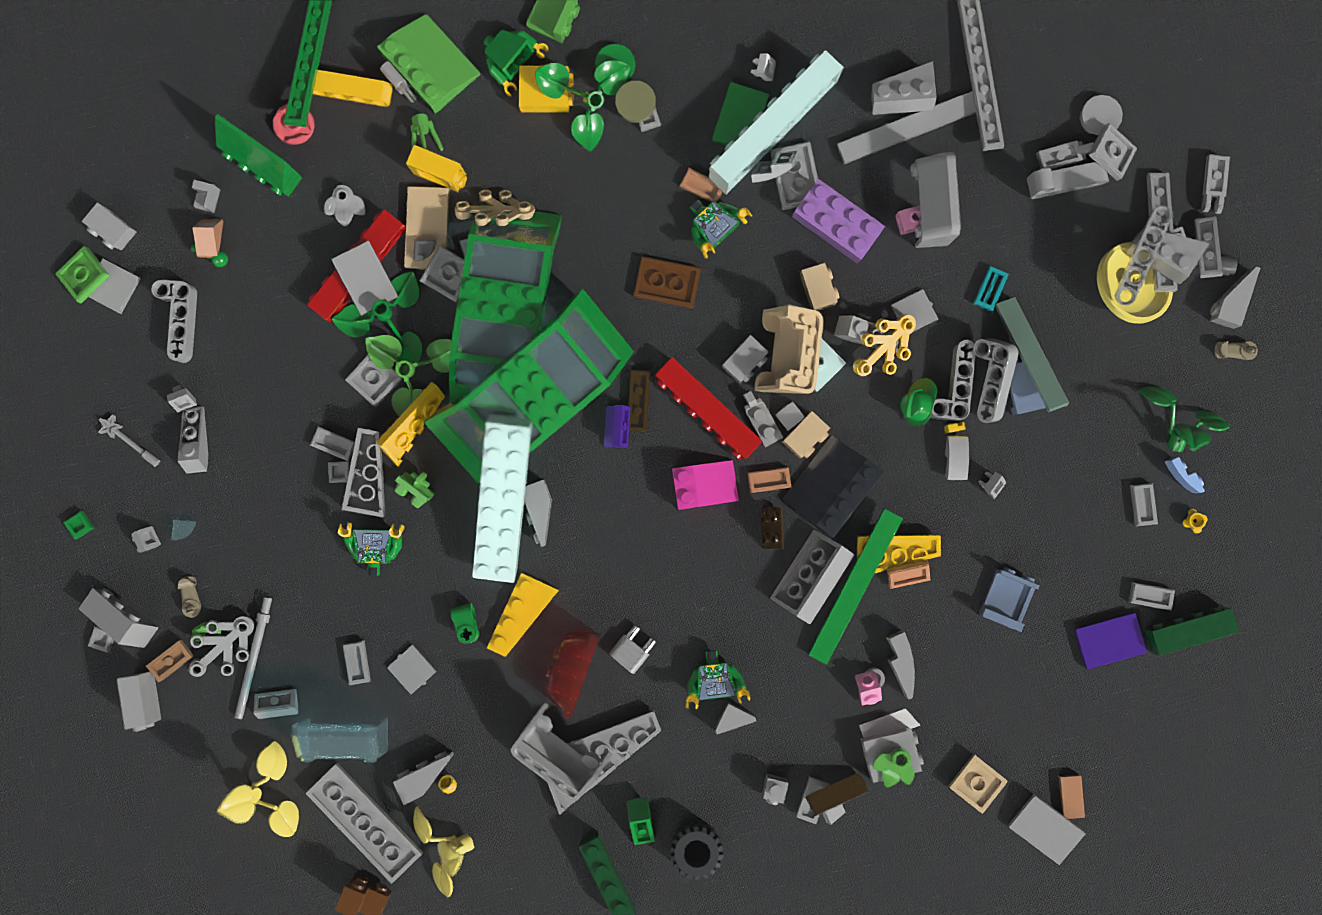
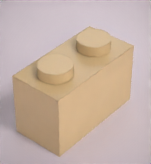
[800,263,839,311]
[782,411,830,459]

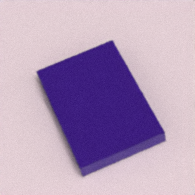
[1074,613,1147,670]

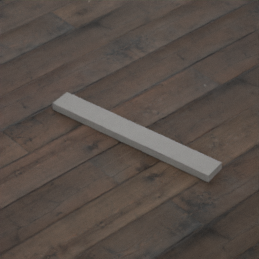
[957,0,1004,151]
[837,91,976,164]

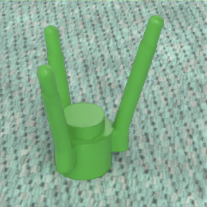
[410,114,443,151]

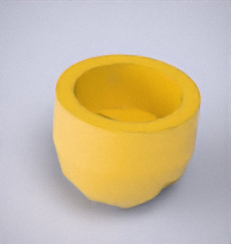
[438,775,457,794]

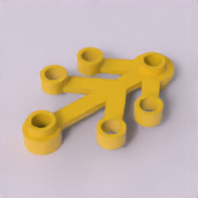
[853,314,916,376]

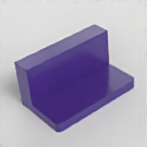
[604,405,630,448]

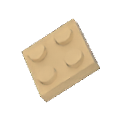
[948,754,1008,814]

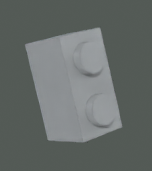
[82,202,136,251]
[722,335,768,384]

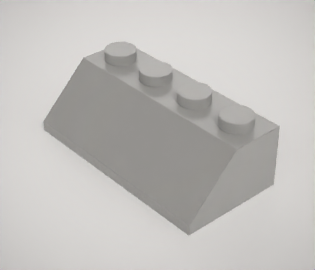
[770,530,854,624]

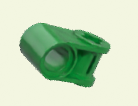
[451,602,479,644]

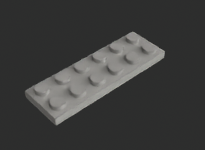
[306,763,423,884]

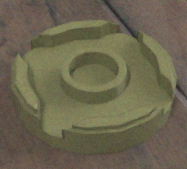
[616,81,656,122]

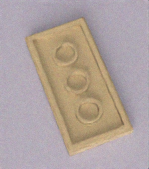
[404,187,450,269]

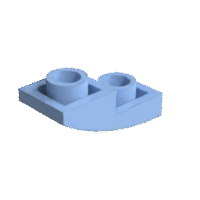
[1164,457,1204,493]

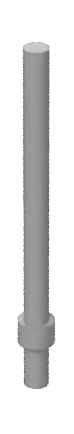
[234,597,272,719]

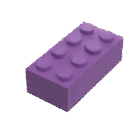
[792,179,885,264]

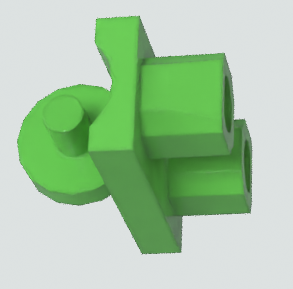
[395,472,435,508]

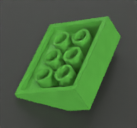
[377,14,480,114]

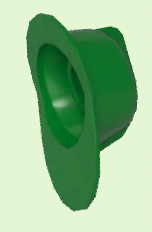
[900,378,937,426]

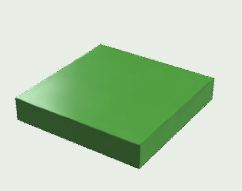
[55,246,110,303]

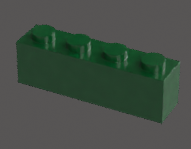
[1145,605,1239,656]
[579,832,635,915]

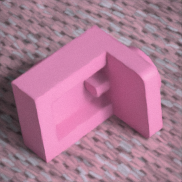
[855,671,882,705]

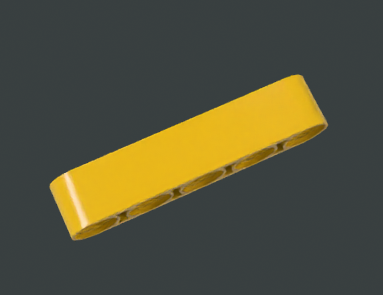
[313,70,393,106]

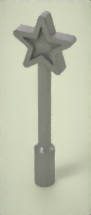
[98,415,160,467]

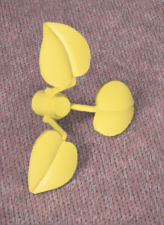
[217,741,299,837]
[413,806,474,898]

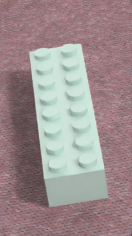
[709,50,843,194]
[473,414,533,583]

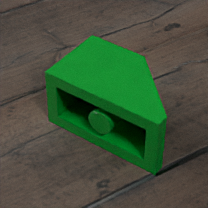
[627,798,655,845]

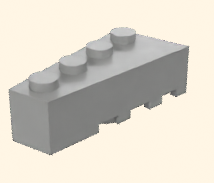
[342,428,385,517]

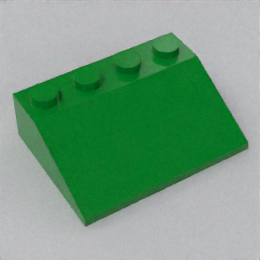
[215,114,302,197]

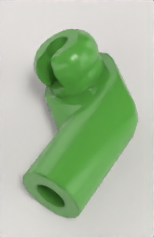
[191,622,221,641]

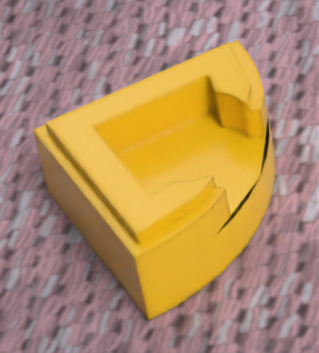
[944,422,965,434]

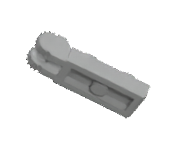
[1202,154,1230,214]

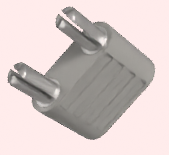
[380,61,416,102]
[608,625,656,674]

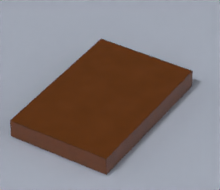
[633,256,701,309]

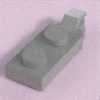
[1036,141,1094,170]
[743,391,783,447]

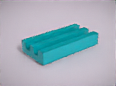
[973,266,1009,312]

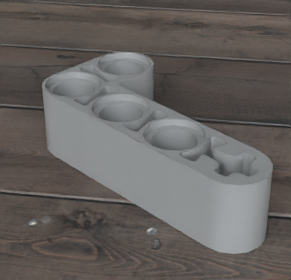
[1027,162,1109,199]
[151,280,197,363]
[973,339,1018,423]
[930,340,975,421]

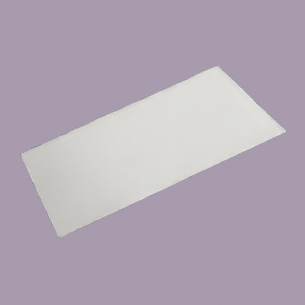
[859,709,920,738]

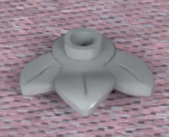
[324,185,366,226]

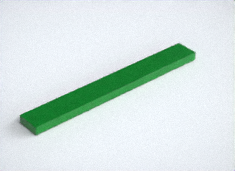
[284,0,332,127]
[808,508,903,665]

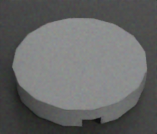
[1080,95,1123,136]

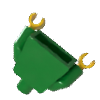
[484,30,548,96]

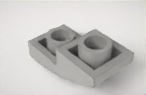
[945,436,969,480]

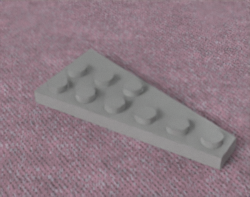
[547,710,661,815]

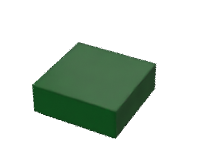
[63,511,94,539]

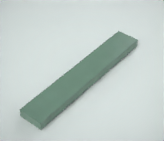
[995,297,1069,412]

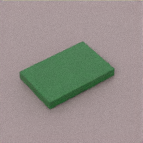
[712,82,769,146]

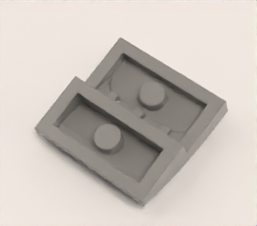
[752,151,798,183]

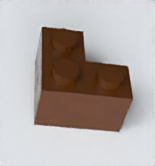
[335,875,392,915]

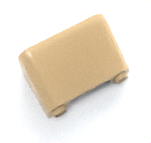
[754,305,823,394]

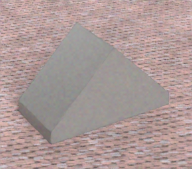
[715,701,756,734]

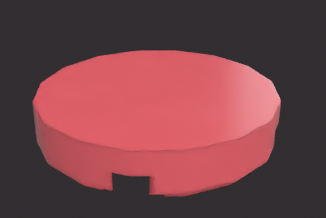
[273,104,314,145]

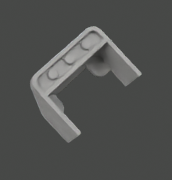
[910,152,960,248]
[511,703,613,800]

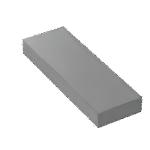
[1194,216,1223,278]

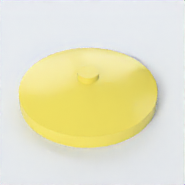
[1097,242,1173,324]

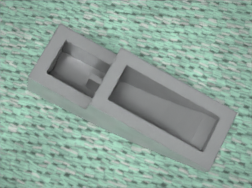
[886,631,915,699]

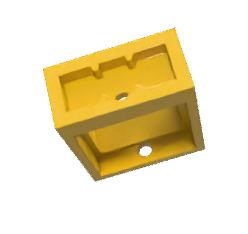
[406,145,467,192]

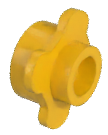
[1182,509,1207,533]

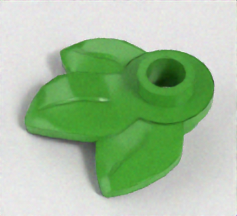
[873,748,914,787]

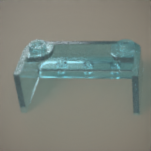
[291,718,388,762]

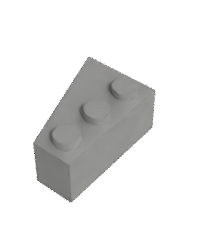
[871,61,936,115]
[1126,228,1210,284]
[79,588,159,648]

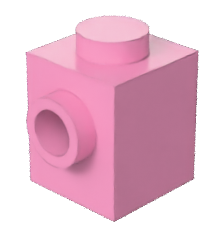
[895,206,921,235]

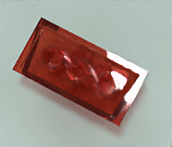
[545,631,600,718]

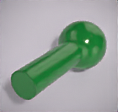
[191,244,228,267]

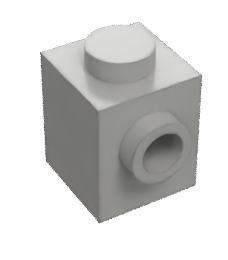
[761,773,788,805]

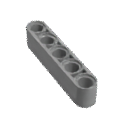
[1115,206,1172,306]

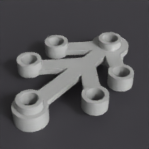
[189,616,254,677]

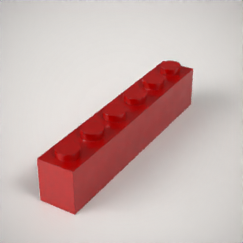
[307,209,406,323]
[655,357,763,460]

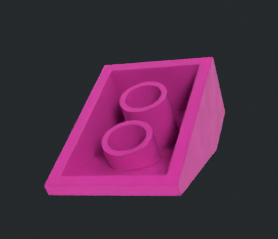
[672,460,739,510]

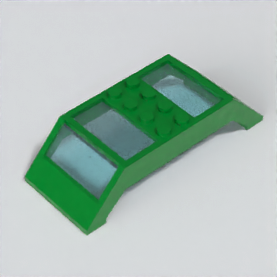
[449,203,562,414]
[424,289,634,483]

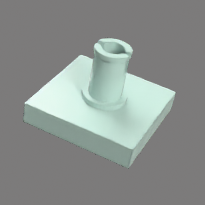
[814,338,846,393]

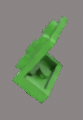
[526,0,580,43]

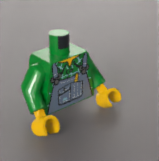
[690,200,752,258]
[338,523,404,576]
[686,650,750,709]

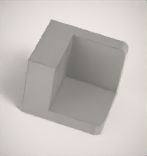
[192,180,220,213]

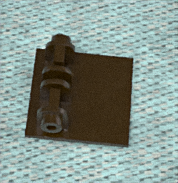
[760,507,784,549]

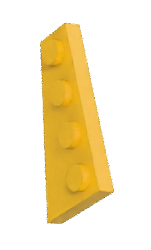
[376,382,445,467]
[857,535,941,573]
[487,573,559,657]

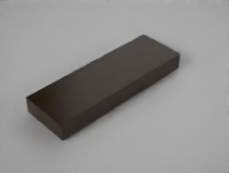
[628,370,651,432]
[805,772,869,817]

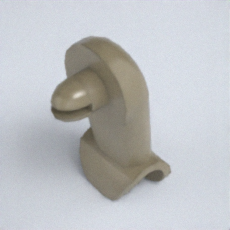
[1214,341,1258,360]
[178,576,202,617]

